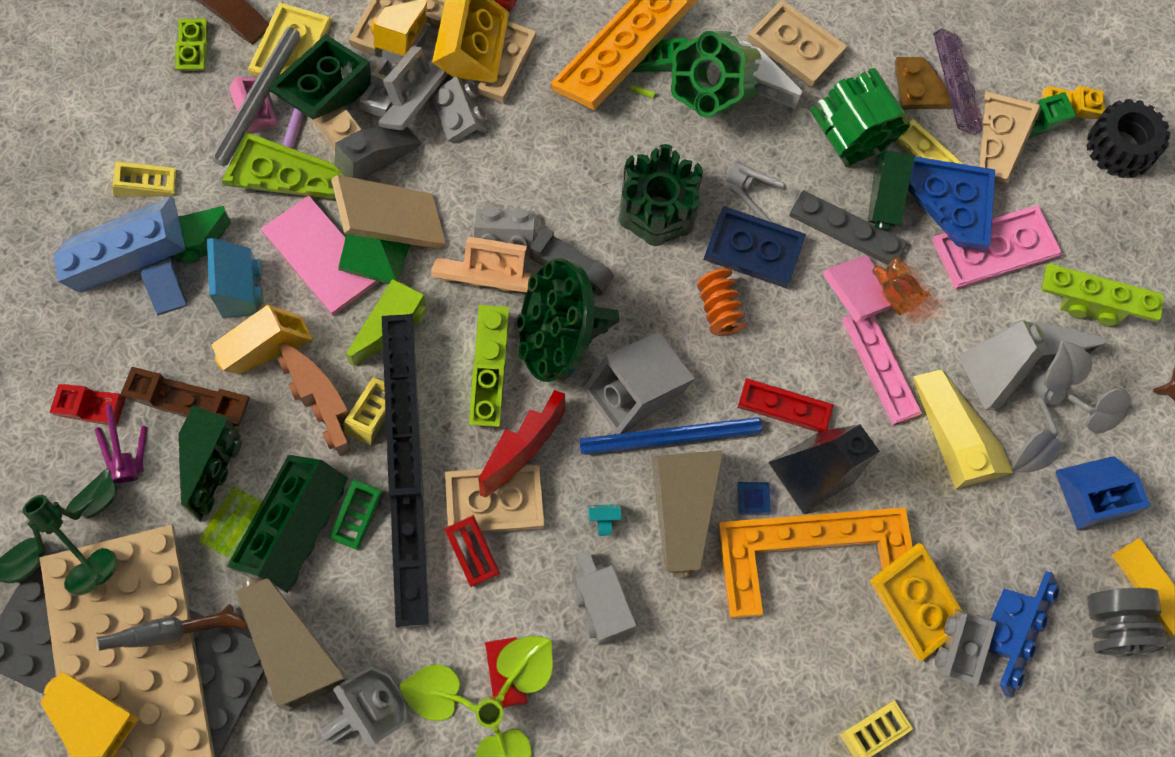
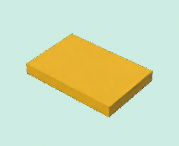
[869,543,962,662]

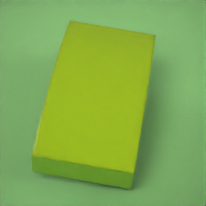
[175,18,209,71]

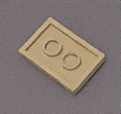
[747,0,847,87]
[445,465,544,536]

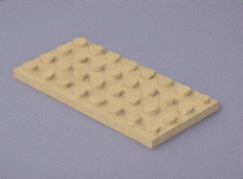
[40,525,215,757]

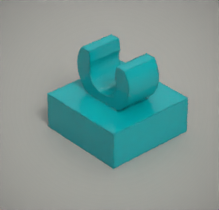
[587,504,621,536]

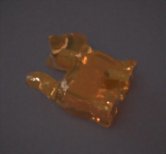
[872,256,931,316]

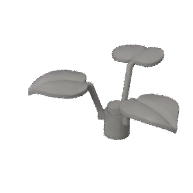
[1011,340,1131,472]

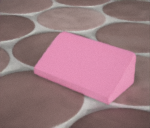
[229,77,278,133]

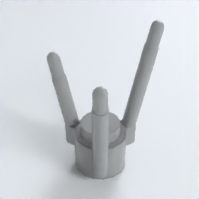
[727,161,786,222]

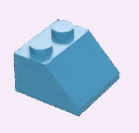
[207,238,264,318]

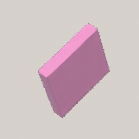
[822,255,900,322]

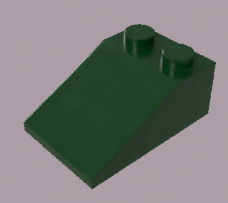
[268,34,371,120]

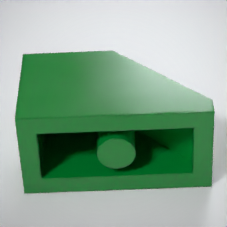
[173,206,231,264]

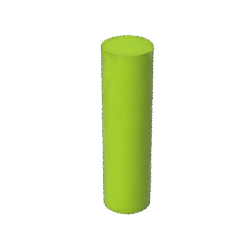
[630,84,656,99]

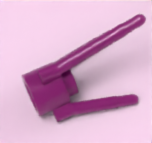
[95,404,147,484]

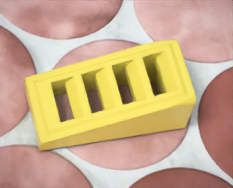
[113,161,177,197]
[343,376,386,446]
[839,700,913,757]

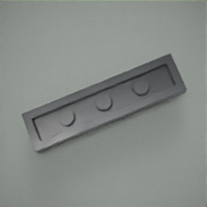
[789,190,907,267]

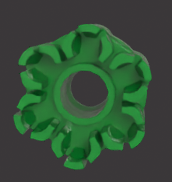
[671,31,761,118]
[811,68,911,167]

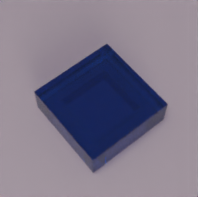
[737,482,771,515]

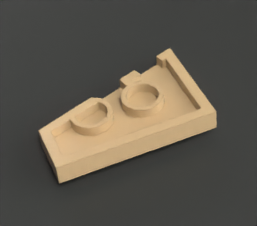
[980,91,1040,184]

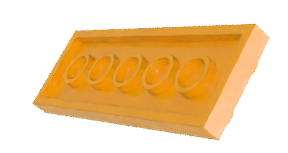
[550,0,698,111]

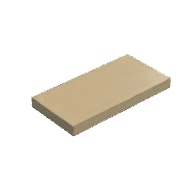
[331,174,446,249]

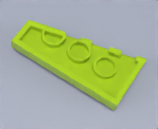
[222,132,344,200]

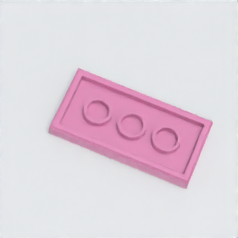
[261,195,380,316]
[932,205,1063,290]

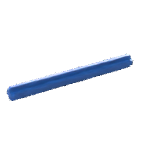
[579,417,762,455]

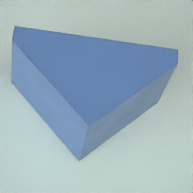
[141,256,187,315]

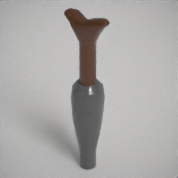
[96,604,248,651]

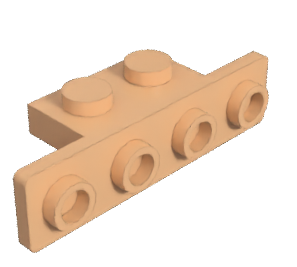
[431,236,532,293]

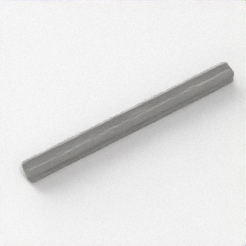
[212,27,300,167]

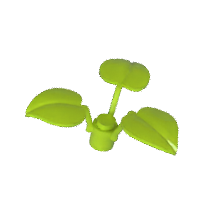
[400,636,553,757]

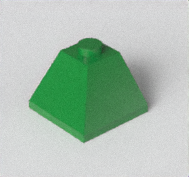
[338,234,411,284]

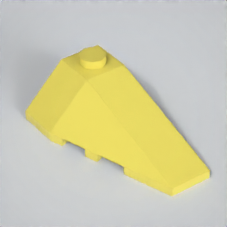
[913,369,1013,490]

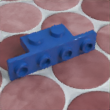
[988,571,1060,698]

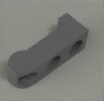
[530,227,614,296]

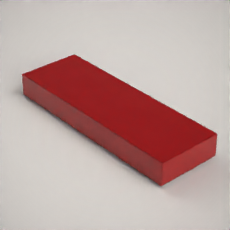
[737,378,834,432]

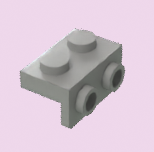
[431,76,489,143]
[474,207,535,255]
[935,609,996,685]

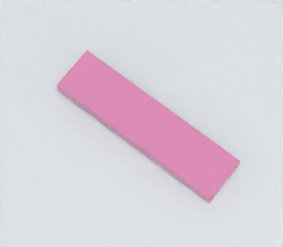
[842,315,922,426]

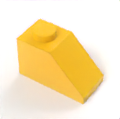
[371,0,427,56]

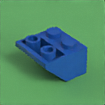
[1055,456,1151,530]

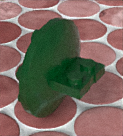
[515,258,620,383]

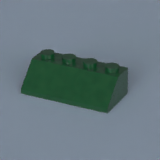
[226,455,349,593]

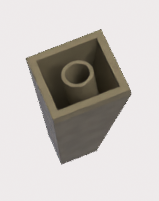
[651,450,722,577]
[235,577,348,711]

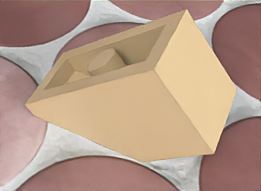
[311,108,361,151]

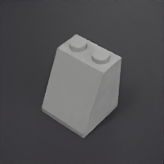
[583,332,695,434]

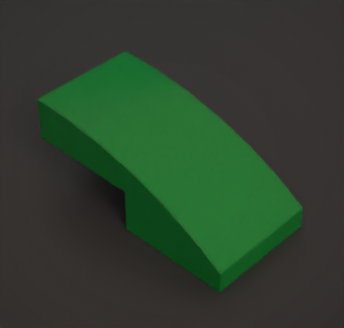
[1028,92,1076,139]

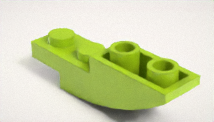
[469,305,509,427]

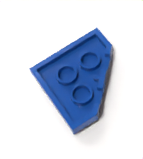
[908,156,995,251]

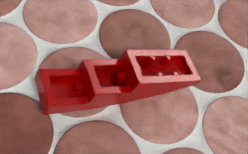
[478,390,565,498]

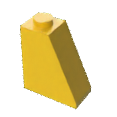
[211,305,313,374]
[40,671,140,757]

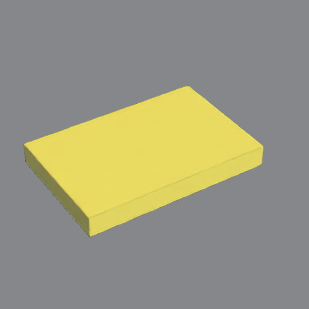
[248,2,332,77]

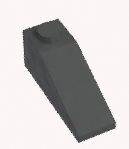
[334,126,422,179]

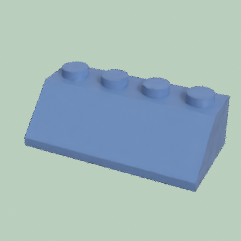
[53,196,186,292]

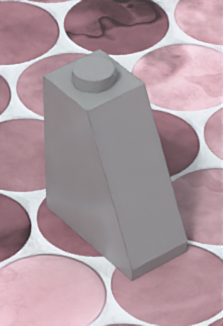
[959,321,1047,410]

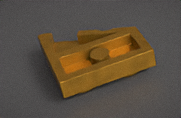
[894,57,956,109]

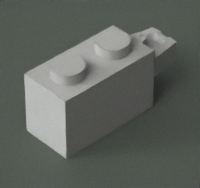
[572,550,636,645]

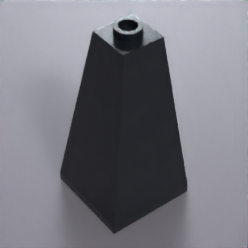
[768,424,880,514]

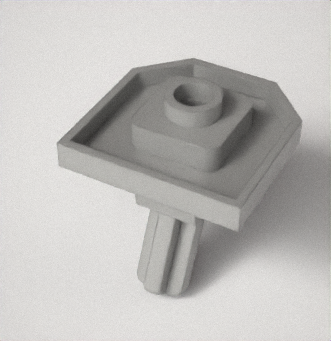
[321,666,407,748]

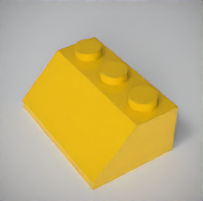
[432,0,509,83]

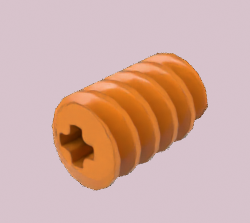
[697,268,747,336]

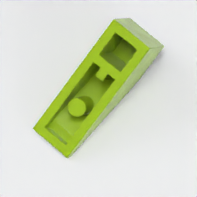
[345,279,427,366]

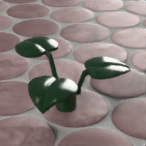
[0,468,118,596]

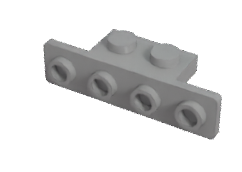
[379,46,448,130]

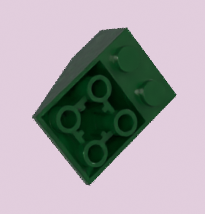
[178,405,242,522]

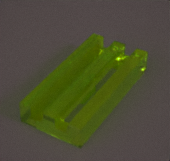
[198,486,262,557]

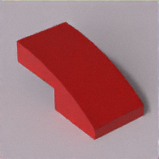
[49,384,126,427]

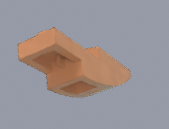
[277,343,351,456]

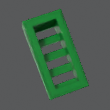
[632,38,688,72]
[328,479,386,551]

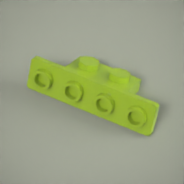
[1041,263,1164,326]

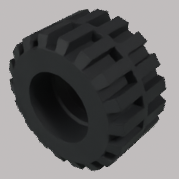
[1086,99,1170,178]

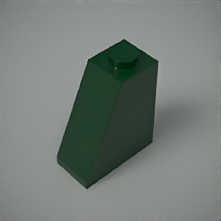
[868,150,915,231]

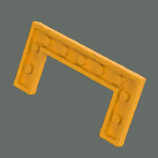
[718,507,913,619]

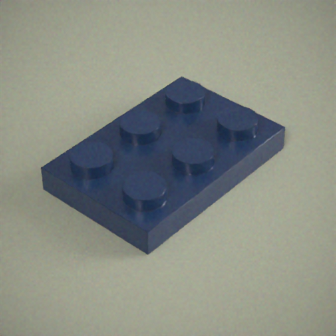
[704,206,806,288]

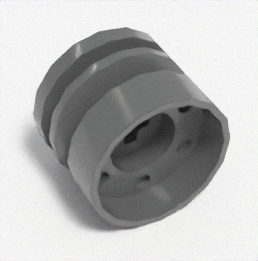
[1087,588,1167,657]

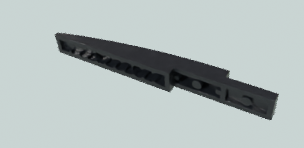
[382,314,430,629]

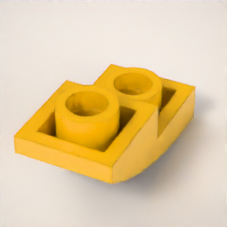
[1042,85,1105,119]

